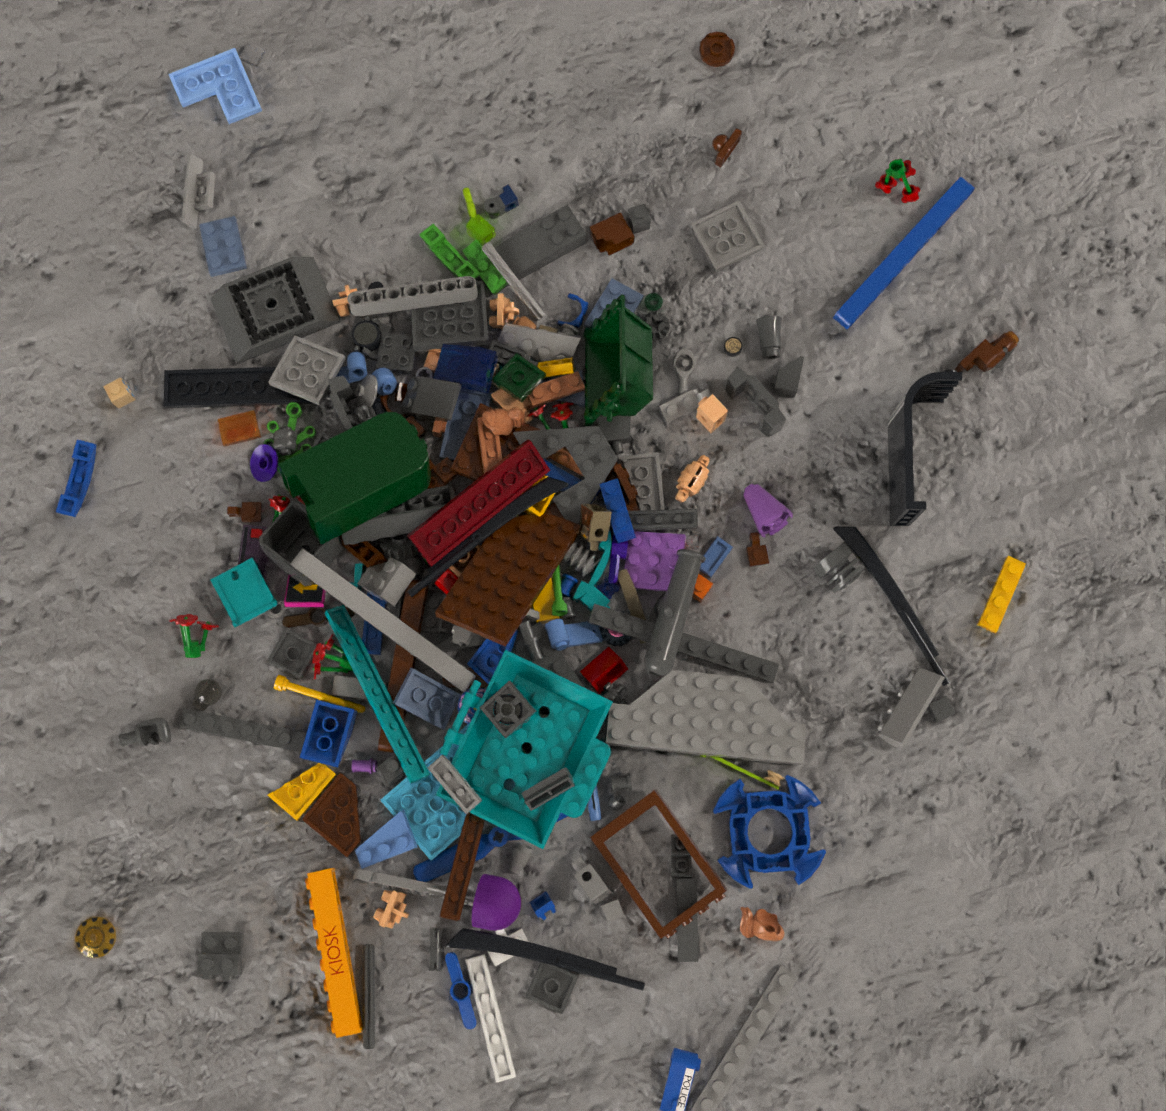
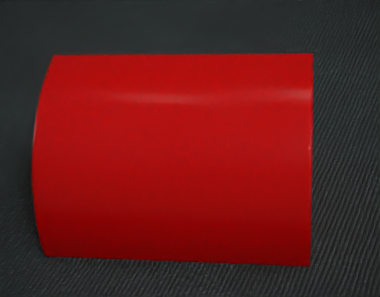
[580,647,628,694]

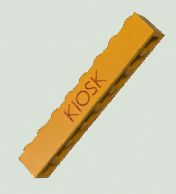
[305,868,363,1038]

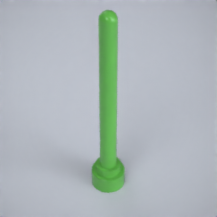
[551,565,568,616]

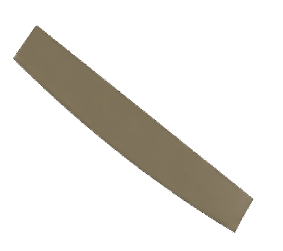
[618,569,646,644]

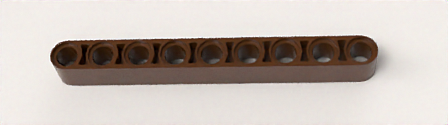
[378,579,429,753]

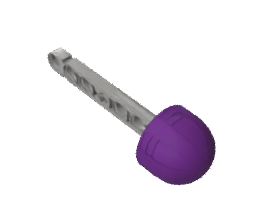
[353,869,521,931]

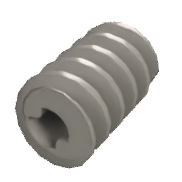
[564,540,601,577]

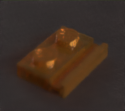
[217,410,261,446]

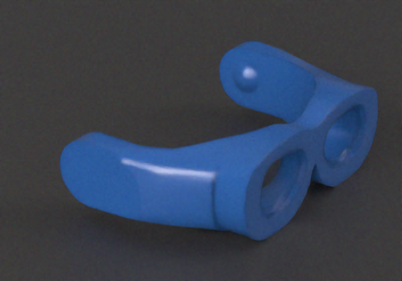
[557,293,588,328]

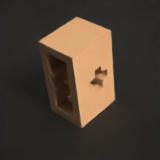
[696,394,728,433]

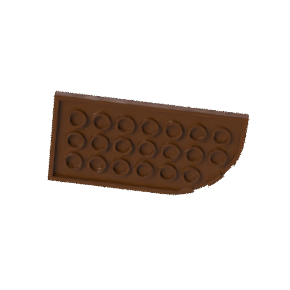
[435,514,581,647]

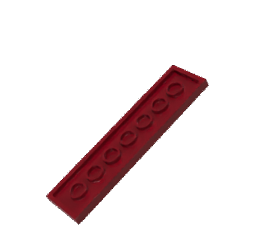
[407,439,550,566]

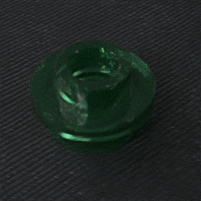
[644,293,663,311]

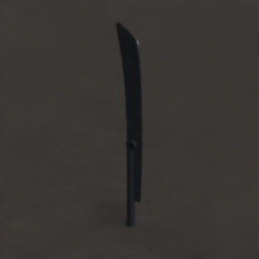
[407,477,569,597]
[833,526,950,686]
[446,928,645,991]

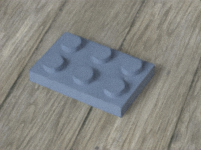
[199,216,247,277]
[584,278,644,327]
[392,668,461,730]

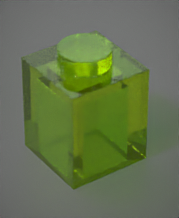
[466,214,496,246]

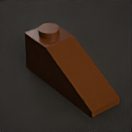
[340,535,388,568]

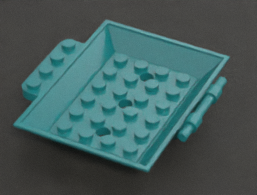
[436,650,613,849]

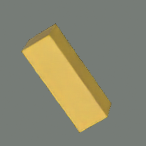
[537,357,575,377]

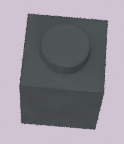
[627,204,651,234]

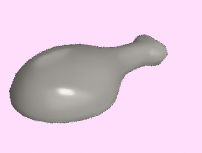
[673,348,695,395]

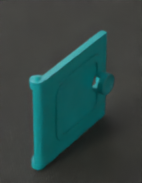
[211,558,278,628]

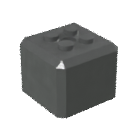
[259,500,343,586]

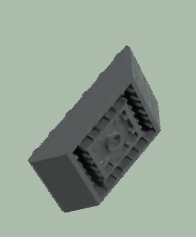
[211,257,341,364]

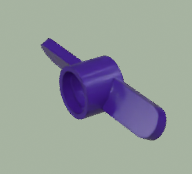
[608,533,628,584]

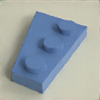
[355,809,418,869]

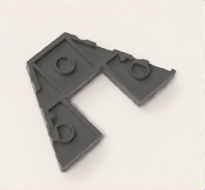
[513,426,618,524]

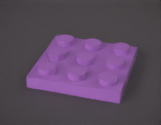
[624,531,686,591]

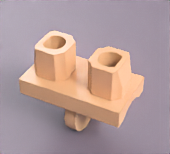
[332,285,358,317]
[489,293,519,330]
[373,890,409,929]

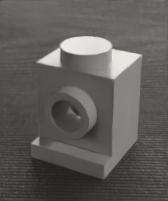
[451,624,474,647]

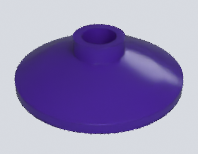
[250,444,278,482]

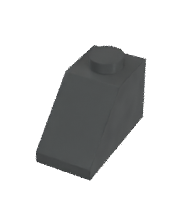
[770,356,804,397]

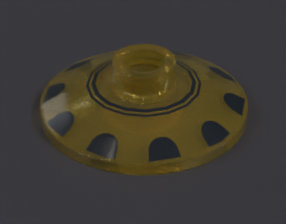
[75,917,116,958]

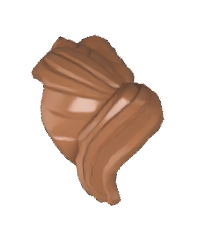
[482,407,525,435]
[740,907,785,941]

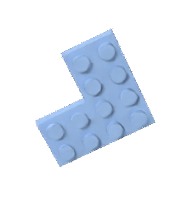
[169,48,262,124]

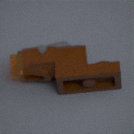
[955,331,1019,372]

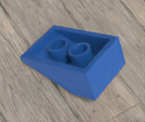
[299,700,358,768]

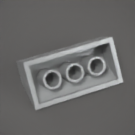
[877,667,945,748]

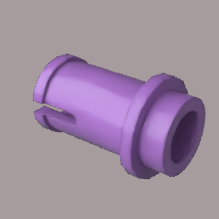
[352,758,377,774]

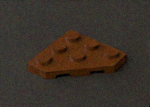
[302,772,361,858]

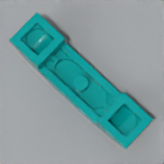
[573,531,611,602]

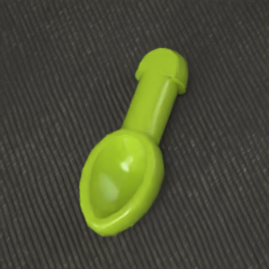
[462,188,477,220]

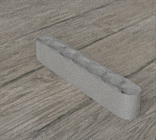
[347,276,478,316]

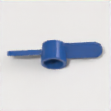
[445,952,477,1030]

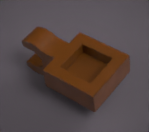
[227,502,262,522]
[746,532,769,567]

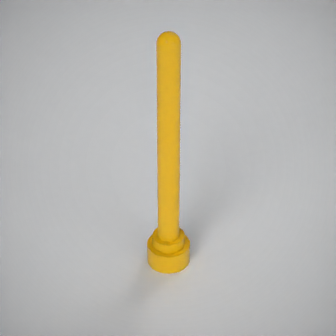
[274,675,365,713]

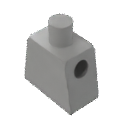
[571,857,612,905]

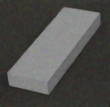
[428,755,482,814]

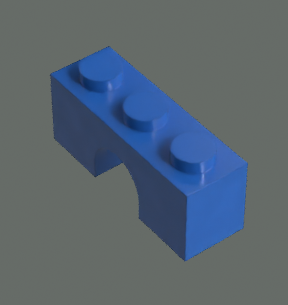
[599,478,636,543]

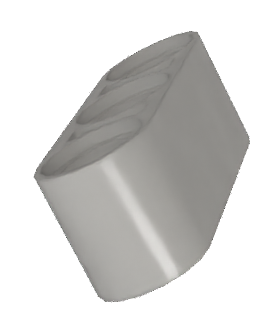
[332,676,389,701]

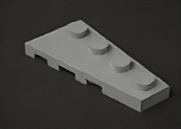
[498,323,581,361]

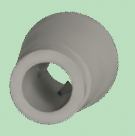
[509,842,533,874]

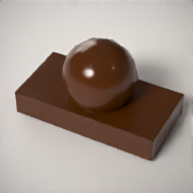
[712,128,742,168]

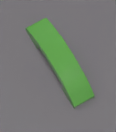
[419,223,480,279]

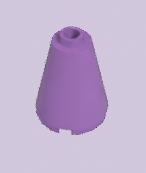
[743,484,793,537]

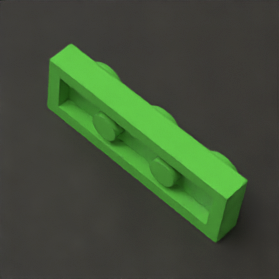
[463,239,508,295]

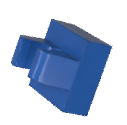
[530,891,556,920]

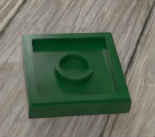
[492,353,546,403]

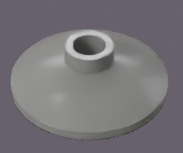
[355,374,378,408]

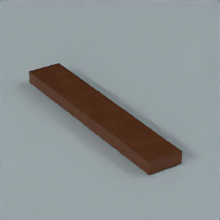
[439,812,485,922]

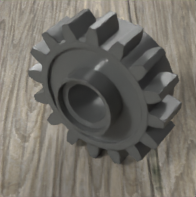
[380,533,419,561]

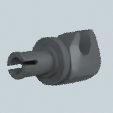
[119,718,171,747]

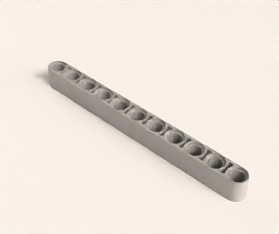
[290,548,476,692]

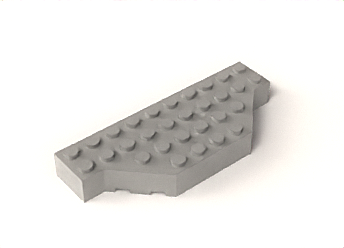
[604,670,806,765]

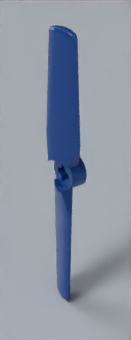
[413,813,568,882]

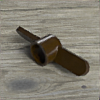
[282,607,355,628]

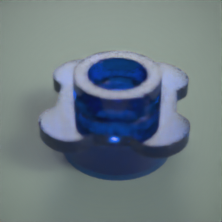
[596,577,619,600]

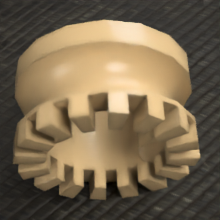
[764,770,784,787]

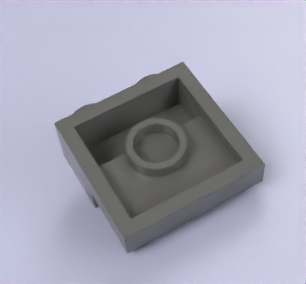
[197,932,244,980]

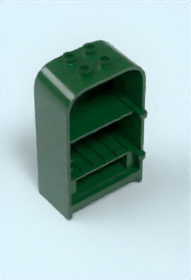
[278,412,431,545]

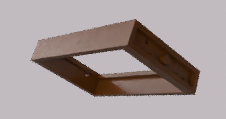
[590,790,728,939]

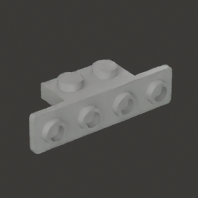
[182,154,216,228]

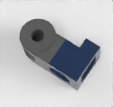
[484,184,519,219]

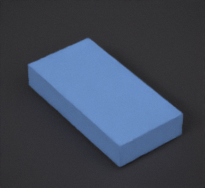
[699,536,733,578]

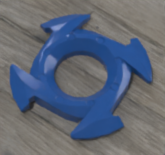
[713,775,826,889]

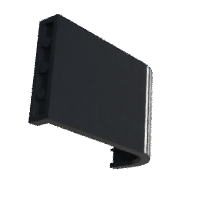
[888,369,962,526]

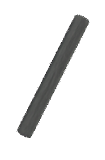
[363,944,375,1049]

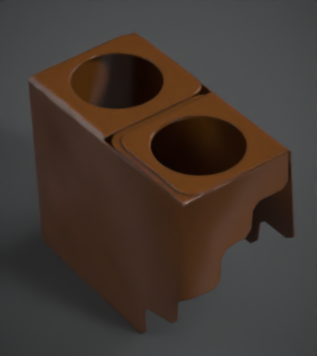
[589,213,635,256]

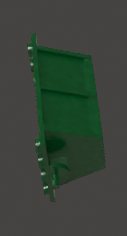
[584,294,653,426]

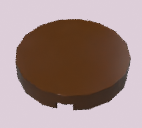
[699,32,735,67]

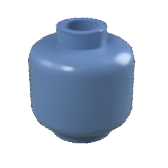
[372,368,397,396]

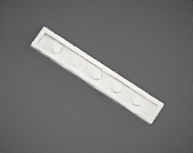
[465,954,516,1083]

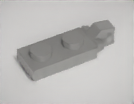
[658,388,711,423]

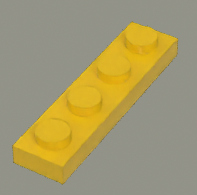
[977,556,1026,633]

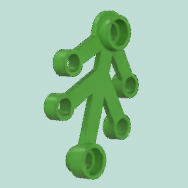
[264,402,316,474]

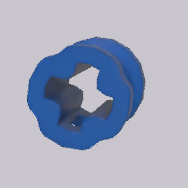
[561,573,578,597]

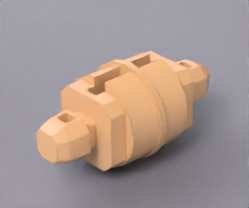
[675,455,710,503]

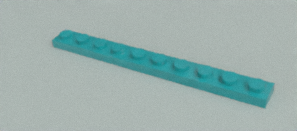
[325,605,430,784]

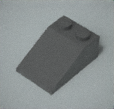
[400,377,462,421]

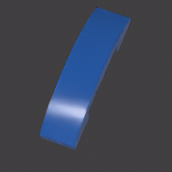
[56,440,96,517]

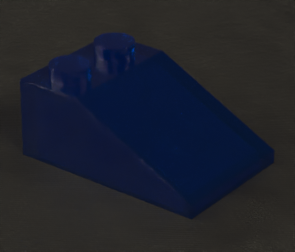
[433,344,498,394]

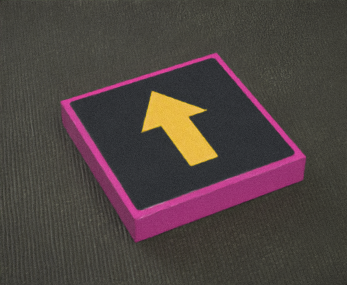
[284,574,326,607]

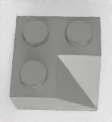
[357,557,416,607]

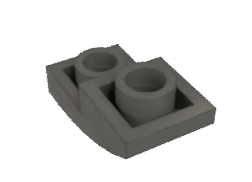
[671,834,692,878]

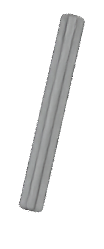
[482,242,545,321]

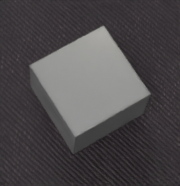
[601,898,624,923]

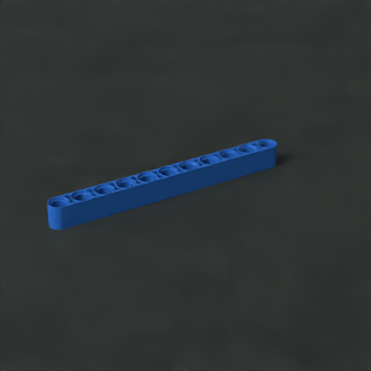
[833,177,975,330]

